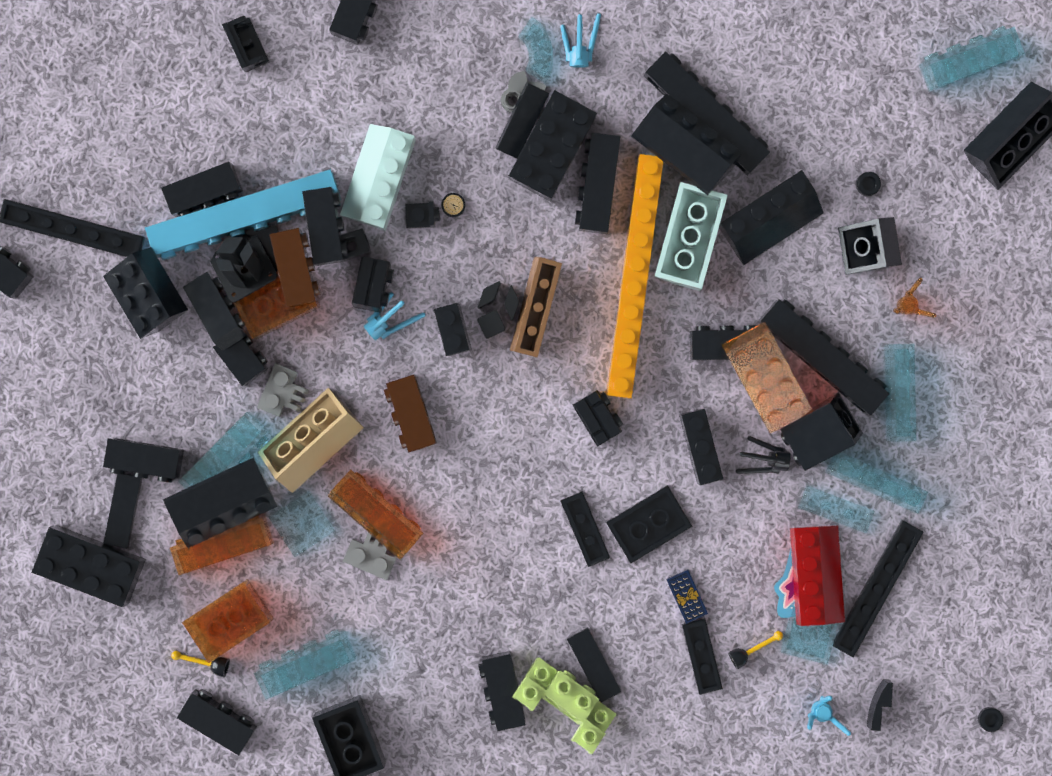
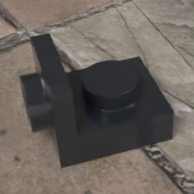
[405,201,440,229]

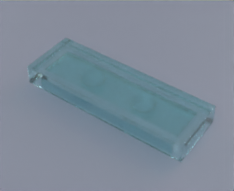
[798,485,875,533]

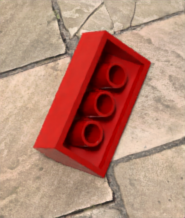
[790,525,845,626]

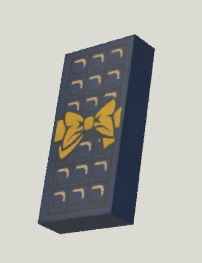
[666,569,708,624]

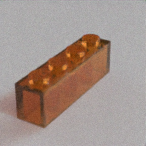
[328,469,424,560]
[170,515,274,575]

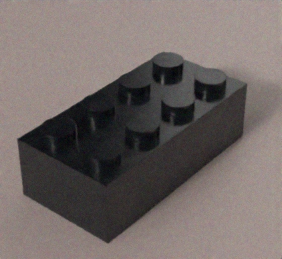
[508,90,597,202]
[31,525,146,607]

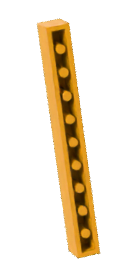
[606,154,663,399]

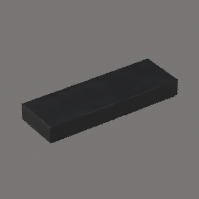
[495,82,549,159]
[103,474,142,549]
[560,491,610,567]
[682,618,723,695]
[567,627,621,703]

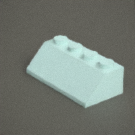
[340,124,416,231]
[654,182,728,291]

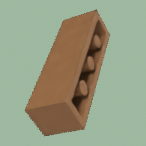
[510,257,562,358]

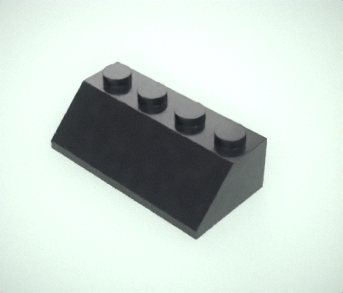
[964,82,1052,190]
[631,94,743,196]
[719,170,824,266]
[163,457,277,548]

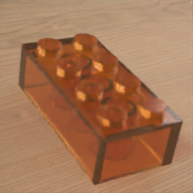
[722,322,813,434]

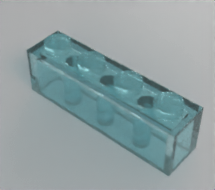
[919,26,1025,92]
[884,344,916,442]
[178,412,270,489]
[825,452,928,514]
[254,629,357,700]

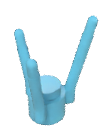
[560,13,601,67]
[364,292,425,340]
[807,696,851,736]

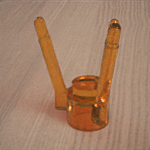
[893,277,937,318]

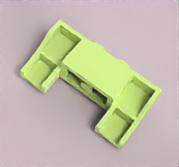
[512,657,616,754]

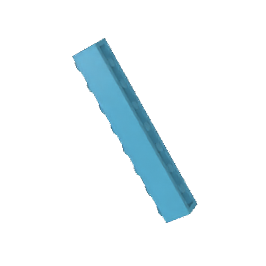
[145,169,342,260]

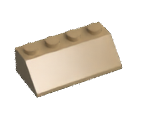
[258,388,364,493]

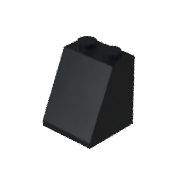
[780,392,863,471]

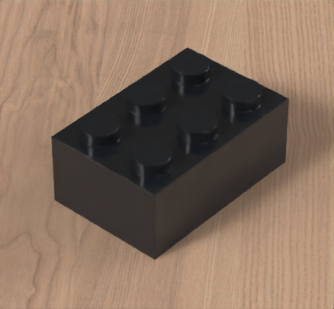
[103,247,188,339]
[312,695,386,776]

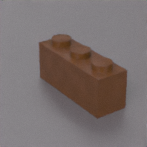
[269,228,321,308]
[384,374,437,453]

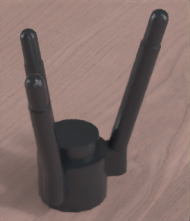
[735,436,791,474]

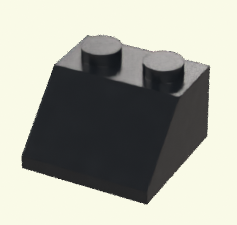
[838,217,902,275]

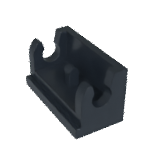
[222,16,269,73]

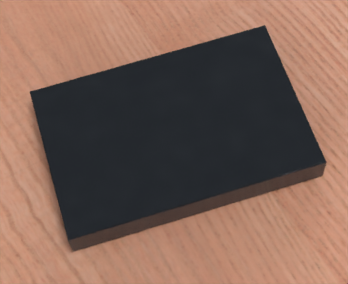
[606,485,693,563]

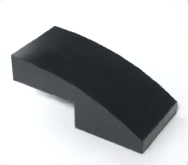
[867,679,893,731]

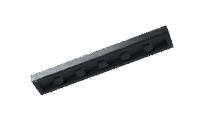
[0,199,145,257]
[832,520,924,658]

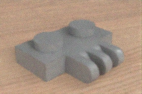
[257,363,309,417]
[343,528,397,580]

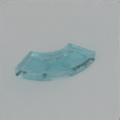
[518,17,553,84]

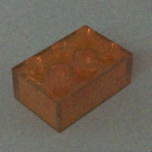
[232,271,321,340]
[182,579,274,663]

